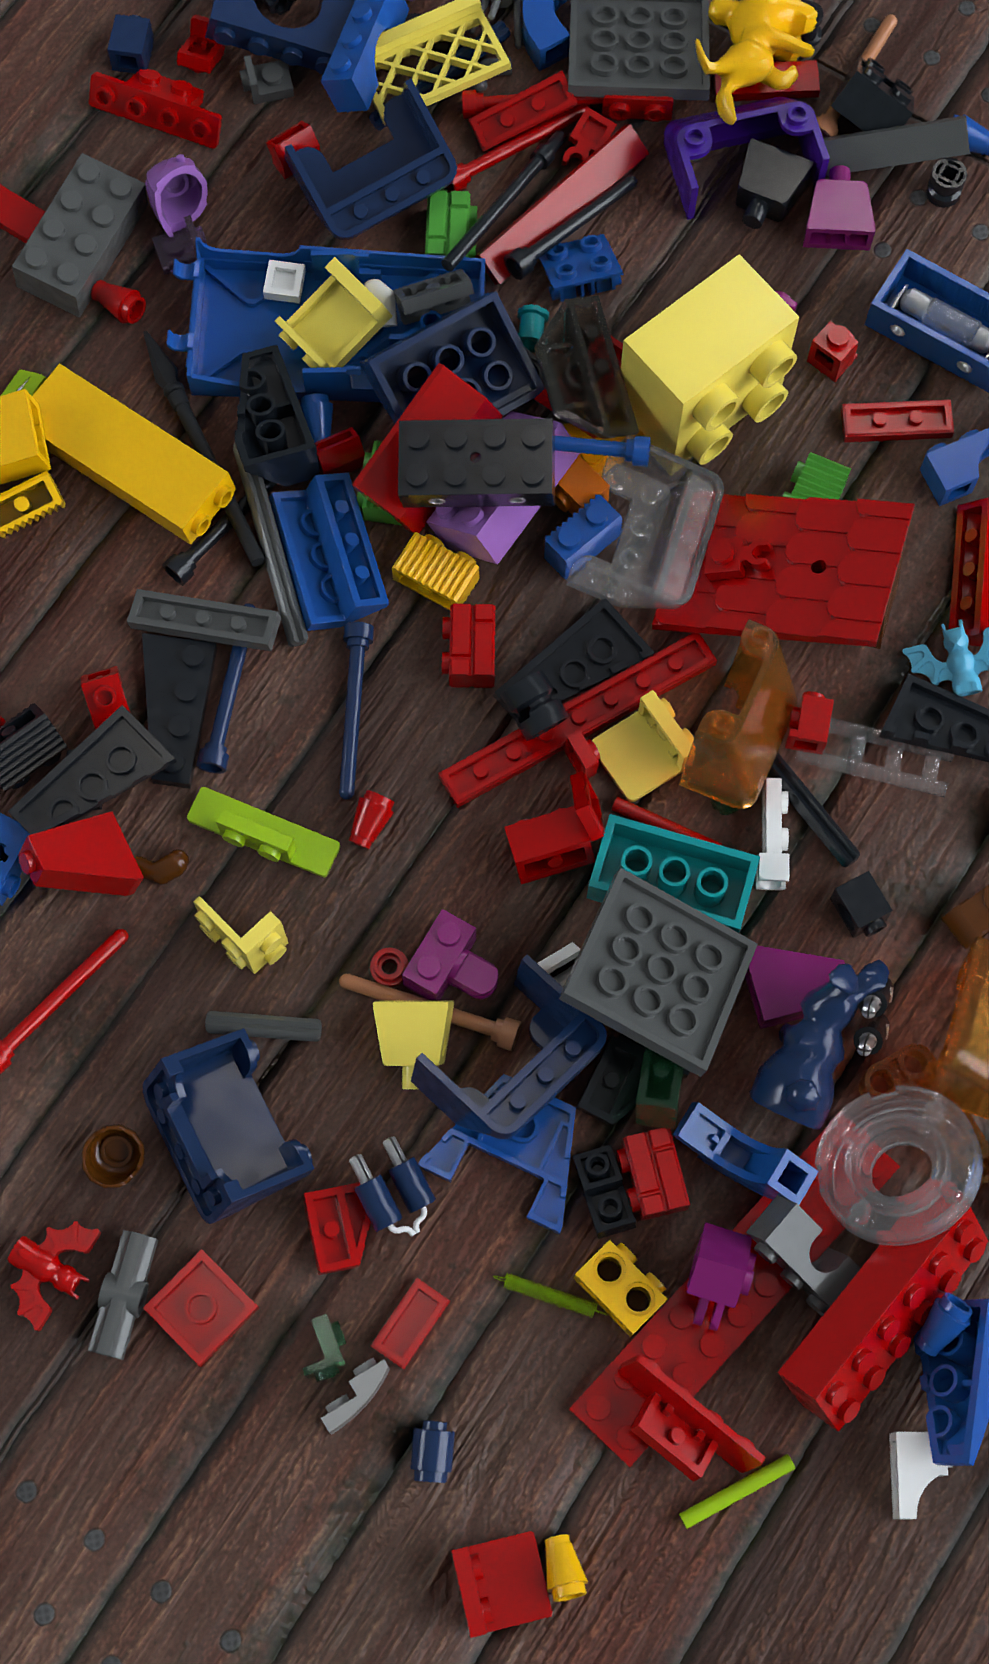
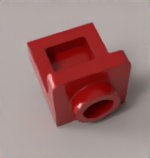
[177,15,225,74]

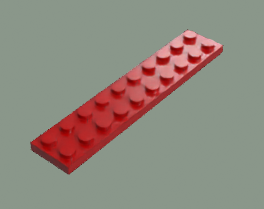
[569,1112,900,1468]

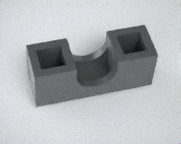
[746,1195,860,1316]

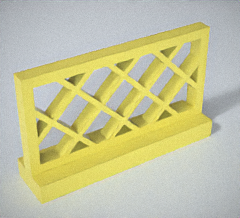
[372,0,511,125]

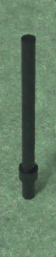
[441,130,567,272]

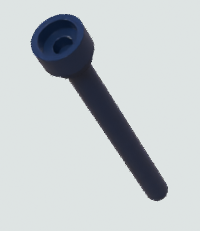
[196,603,256,774]
[339,622,374,800]

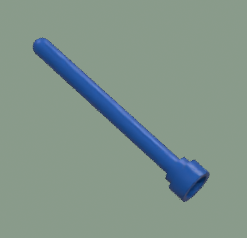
[555,435,651,467]

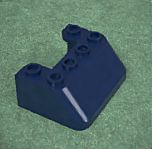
[285,78,457,240]

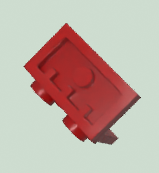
[451,1531,552,1638]

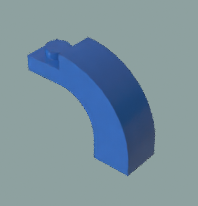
[522,0,570,71]
[672,1102,819,1205]

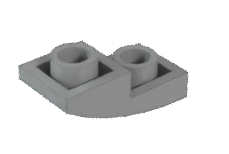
[321,1358,390,1435]

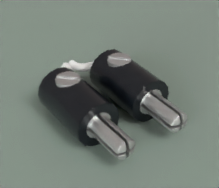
[853,978,894,1056]

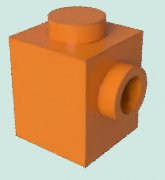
[555,456,610,515]

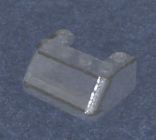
[566,434,724,609]

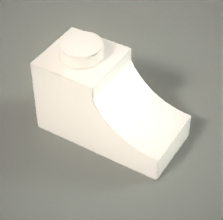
[889,1432,953,1519]

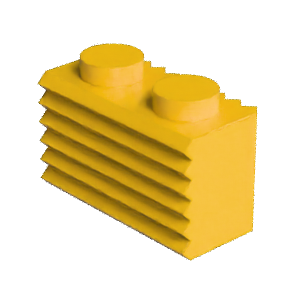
[0,471,66,538]
[392,532,479,610]

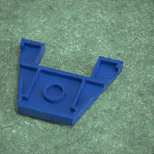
[418,1074,576,1234]

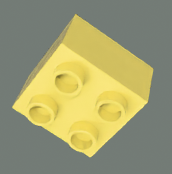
[616,254,799,472]

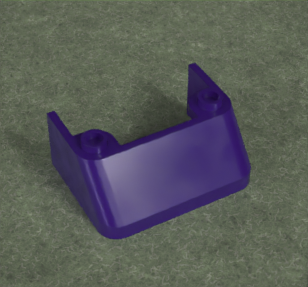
[664,97,830,220]

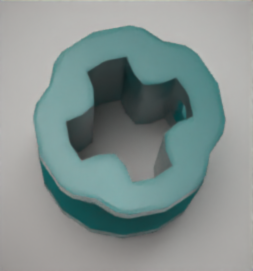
[517,304,549,353]

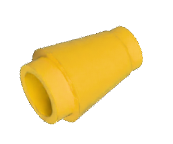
[544,1534,588,1602]

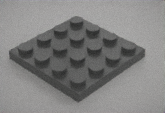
[568,0,710,101]
[558,867,758,1077]

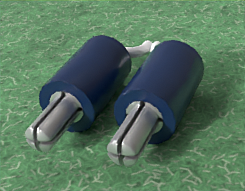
[349,1136,436,1237]

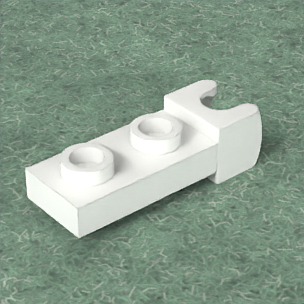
[755,778,789,890]

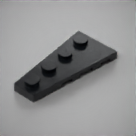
[879,673,989,762]

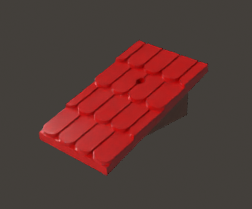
[652,492,915,649]

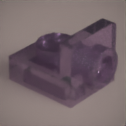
[152,215,207,275]

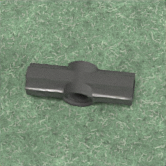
[88,1230,158,1360]

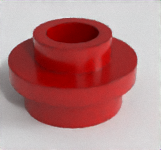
[370,948,409,987]

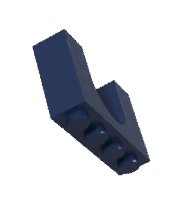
[205,0,355,75]

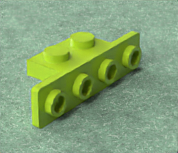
[187,787,340,878]

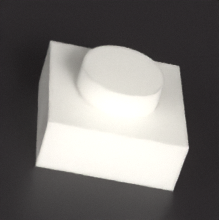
[263,260,306,304]

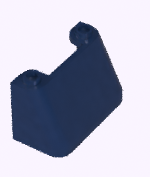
[143,1028,315,1224]

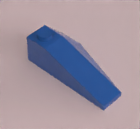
[914,1299,989,1466]

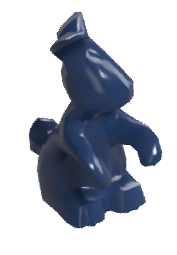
[749,959,889,1130]

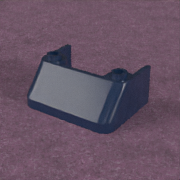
[411,955,607,1139]

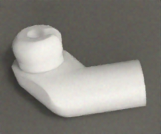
[364,279,397,327]

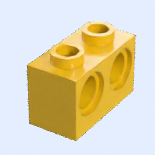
[574,1240,668,1338]

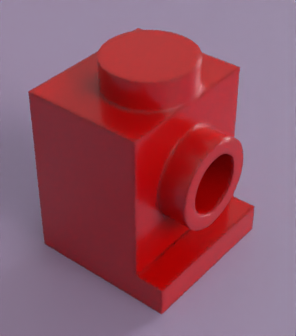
[807,321,859,382]
[785,691,834,755]

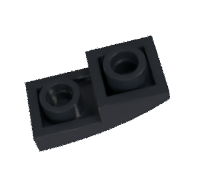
[573,1144,636,1239]

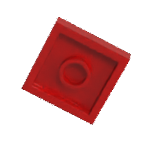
[143,1249,259,1367]

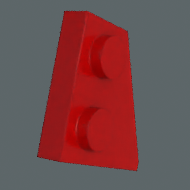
[302,1182,371,1275]

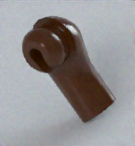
[135,849,189,885]

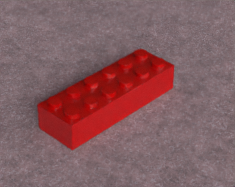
[778,1181,989,1432]

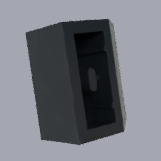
[831,56,915,131]

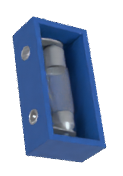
[865,249,989,393]

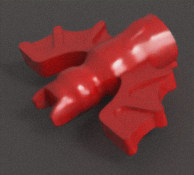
[7,1221,101,1332]

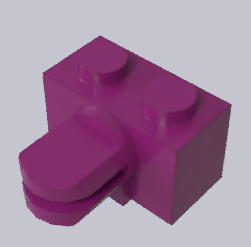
[402,909,498,1000]
[687,1222,757,1331]

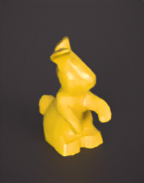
[695,0,818,125]

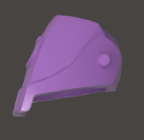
[145,154,208,237]

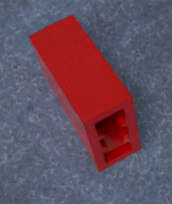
[19,811,144,896]

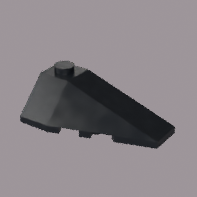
[234,345,320,486]

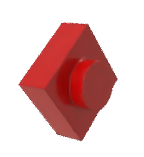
[564,731,600,779]

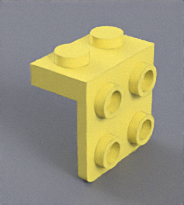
[592,690,697,802]
[193,896,289,974]

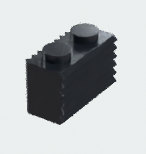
[0,703,68,792]

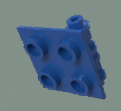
[539,234,623,303]

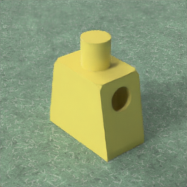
[373,1000,454,1089]

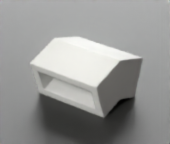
[537,942,581,986]

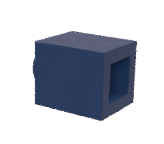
[107,14,154,73]

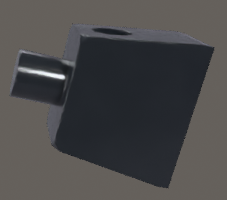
[735,138,814,229]

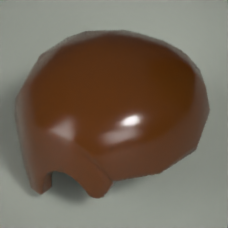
[82,1124,145,1188]

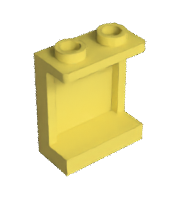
[275,257,392,368]

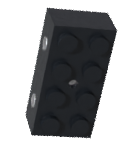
[398,418,555,508]

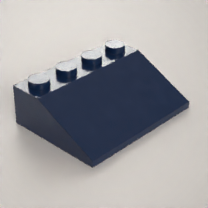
[360,291,545,424]

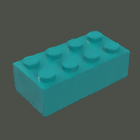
[587,814,760,933]

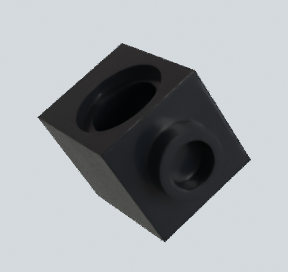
[830,871,893,938]

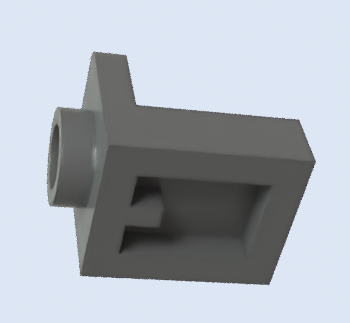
[239,55,294,105]

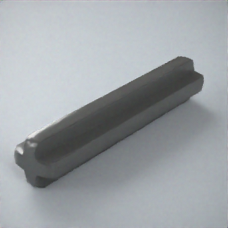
[205,1011,322,1042]

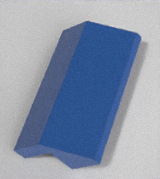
[269,473,389,631]

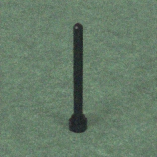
[504,175,638,280]
[162,478,277,586]

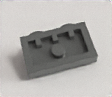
[393,269,474,325]

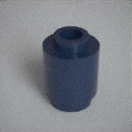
[410,1420,455,1483]

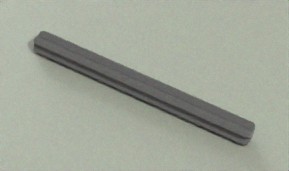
[233,443,308,647]

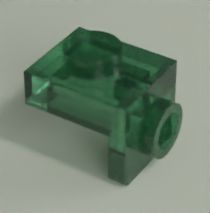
[302,1314,347,1382]

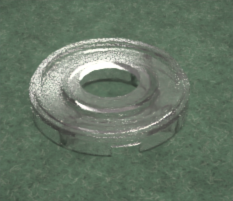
[815,1085,983,1246]

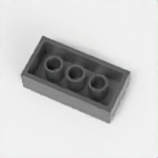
[12,153,148,318]

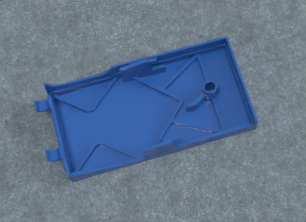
[166,237,485,402]

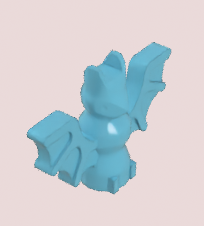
[903,619,989,697]

